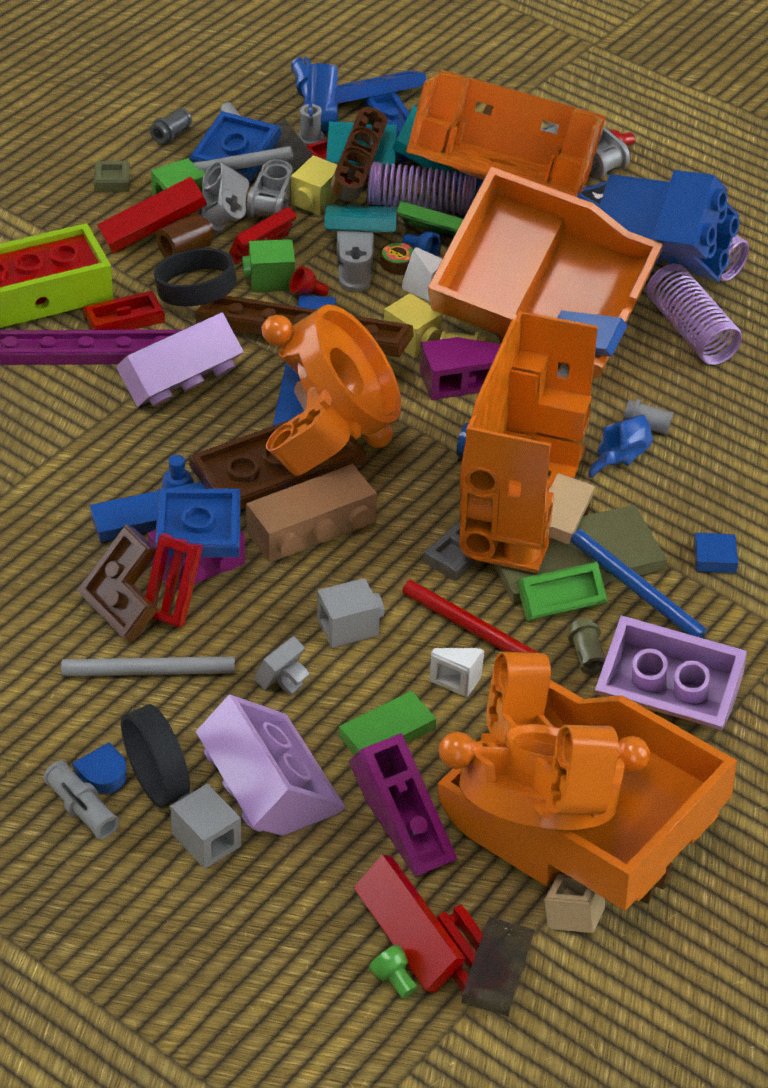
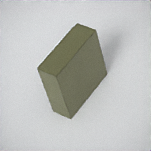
[94,161,130,192]

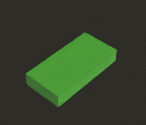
[397,201,463,237]
[516,562,608,621]
[339,691,436,755]

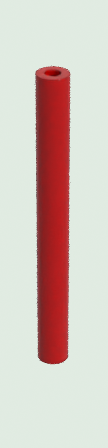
[402,580,539,653]

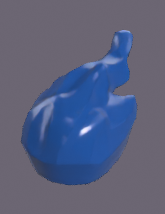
[588,414,653,478]

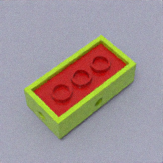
[0,223,114,328]

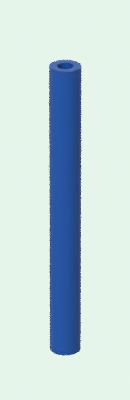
[570,529,707,638]

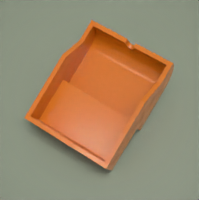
[428,166,663,379]
[438,680,737,911]

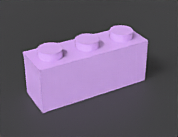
[116,312,244,407]

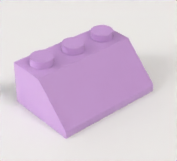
[595,615,747,730]
[196,694,345,836]

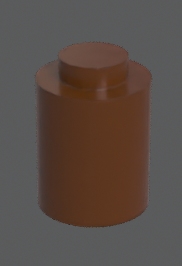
[156,213,213,258]

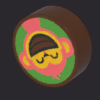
[380,242,414,274]

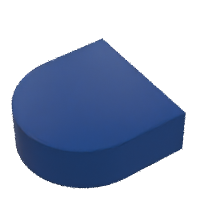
[72,742,127,794]

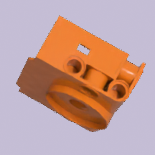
[406,70,606,197]
[459,311,598,574]

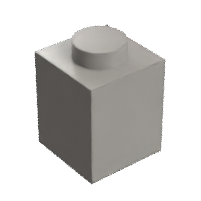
[317,578,384,648]
[170,783,241,869]

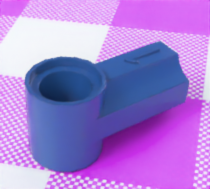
[303,63,338,132]

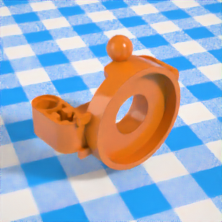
[262,304,401,476]
[438,652,650,830]

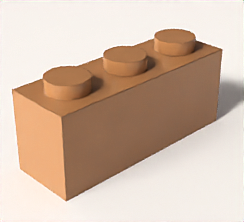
[246,464,377,563]

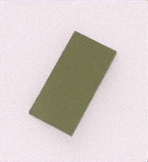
[493,505,667,604]

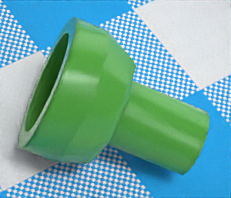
[369,945,418,999]

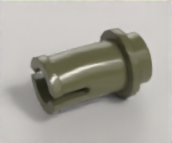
[567,618,606,674]

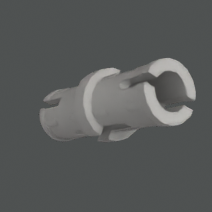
[43,760,120,840]

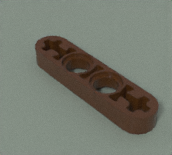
[330,107,387,201]

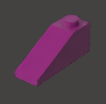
[419,337,501,400]
[348,733,458,877]

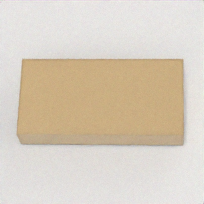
[548,473,595,544]

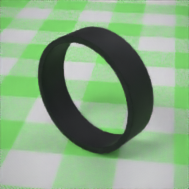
[154,248,237,307]
[121,704,190,807]

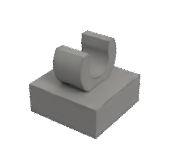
[253,636,309,696]

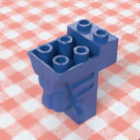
[599,170,740,282]

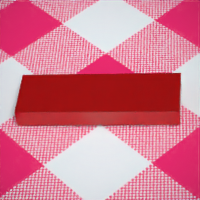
[97,176,207,253]
[353,854,466,993]

